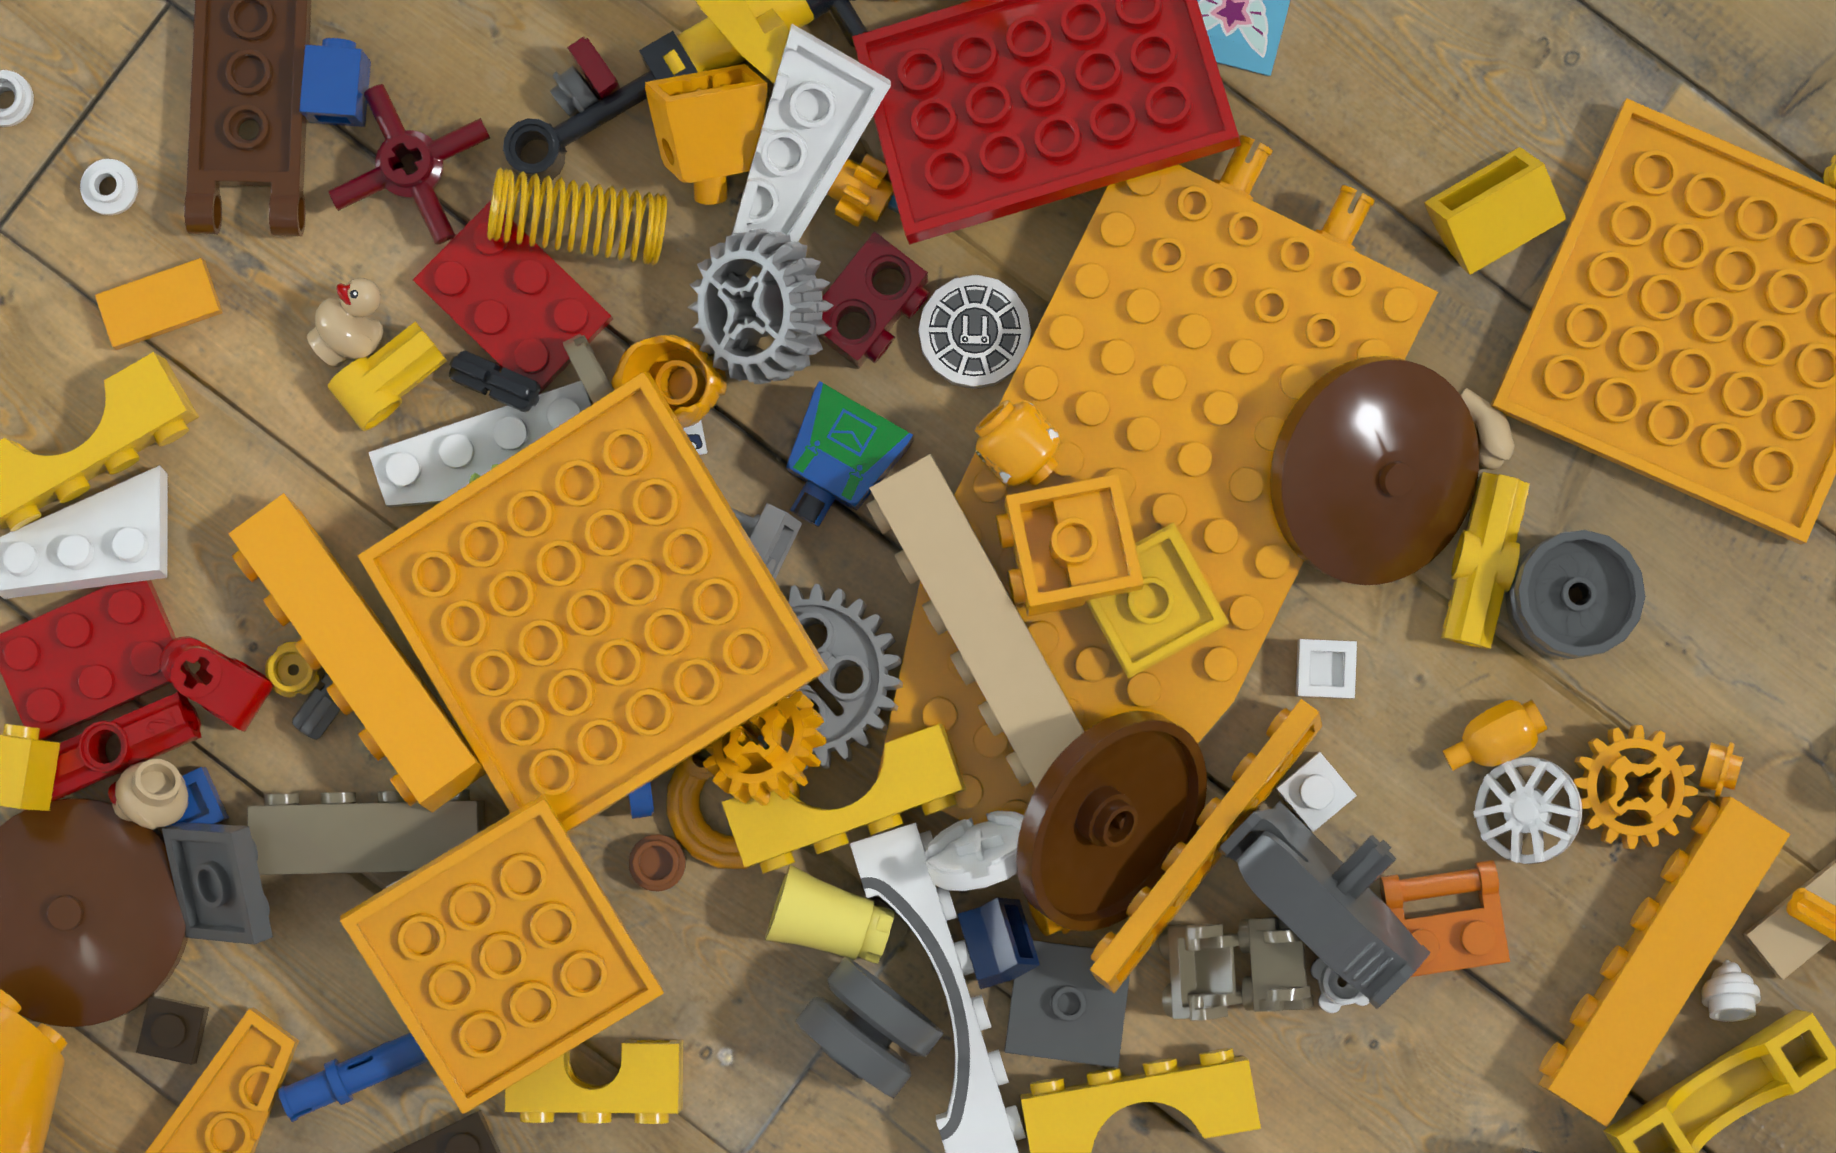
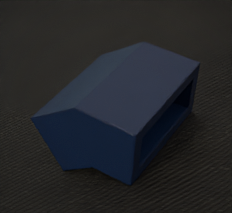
[957,897,1040,990]

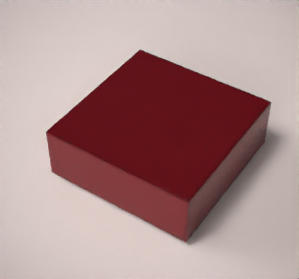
[567,36,620,100]

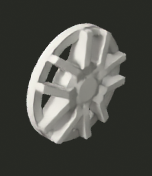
[1473,757,1582,864]

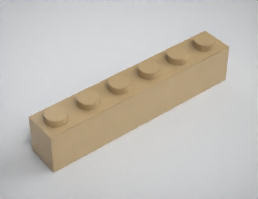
[866,454,1085,789]

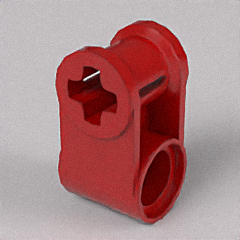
[159,636,274,732]

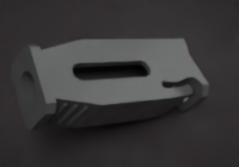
[1218,801,1431,1009]

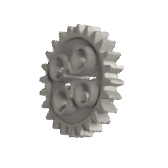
[758,584,903,770]

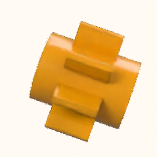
[827,153,894,227]

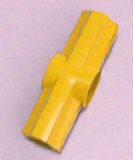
[1441,472,1530,650]

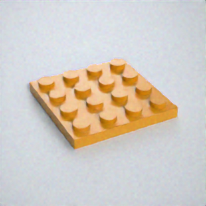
[340,795,664,1114]

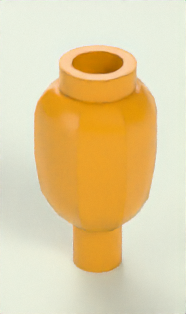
[1442,699,1548,771]

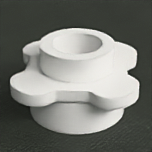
[1311,958,1370,1013]

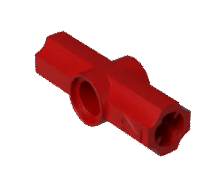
[51,692,202,802]

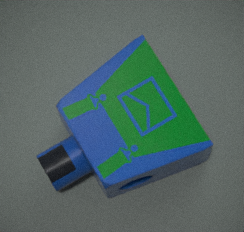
[786,381,913,527]

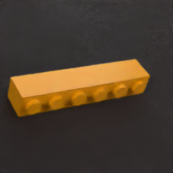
[228,493,486,813]
[1538,797,1790,1127]

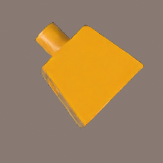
[645,64,767,205]

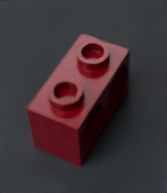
[817,231,930,369]

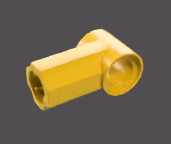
[327,321,447,431]

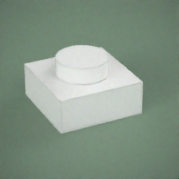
[1295,639,1357,699]
[1274,752,1357,832]

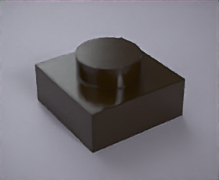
[136,995,209,1065]

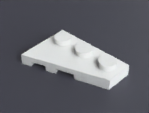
[0,465,168,599]

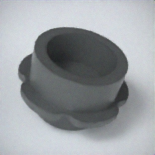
[550,66,600,117]

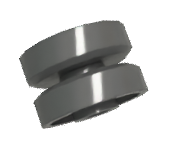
[1505,530,1646,660]
[795,956,944,1099]

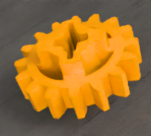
[703,690,826,806]
[1572,725,1698,849]

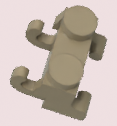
[1238,917,1314,1012]
[1159,924,1243,1021]

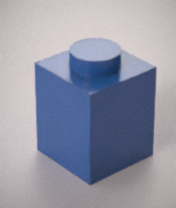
[299,38,371,127]

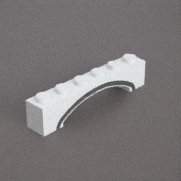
[850,823,1026,1153]

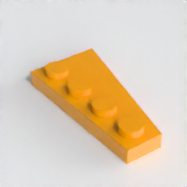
[145,1007,300,1153]

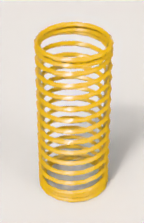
[487,167,667,266]

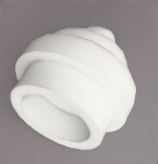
[1701,960,1761,1022]

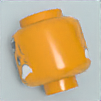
[975,400,1060,486]

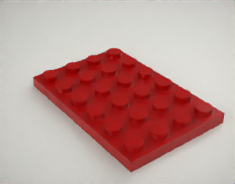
[852,0,1241,245]

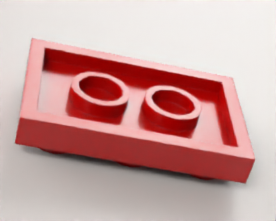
[413,200,613,395]
[0,580,191,740]

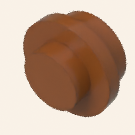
[629,834,686,892]

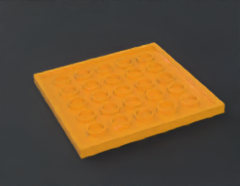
[1491,98,1836,545]
[357,372,829,833]

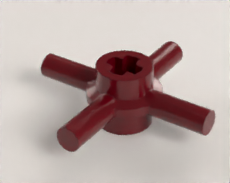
[328,84,490,245]

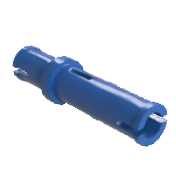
[278,1032,428,1122]

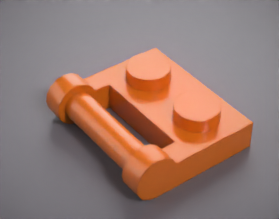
[1379,860,1510,977]

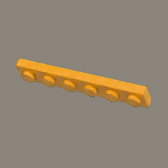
[1090,699,1322,994]

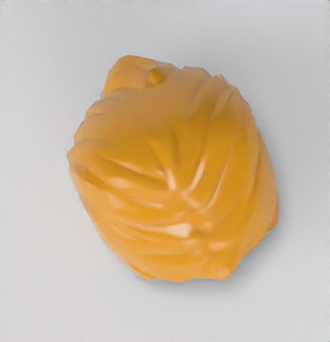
[611,335,728,428]

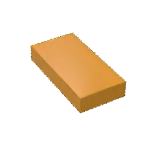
[95,258,223,350]

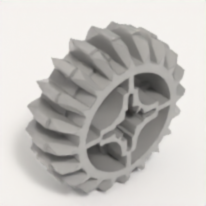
[687,229,834,384]

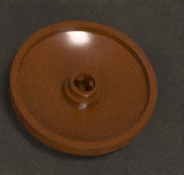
[1270,356,1479,585]
[1016,711,1207,931]
[0,799,188,1027]

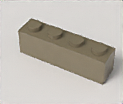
[247,790,485,875]

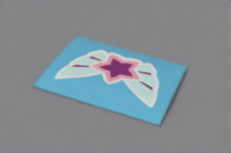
[1197,0,1290,76]

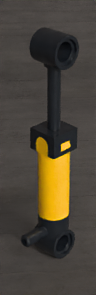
[503,0,868,185]

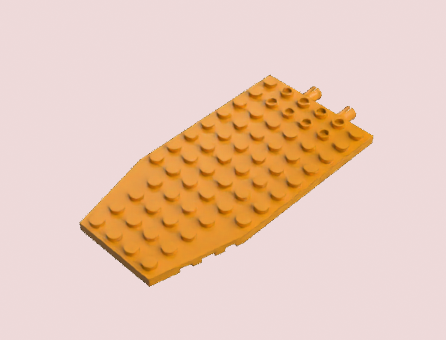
[877,135,1438,825]

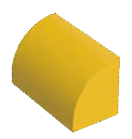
[1424,147,1566,275]

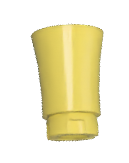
[765,864,895,964]

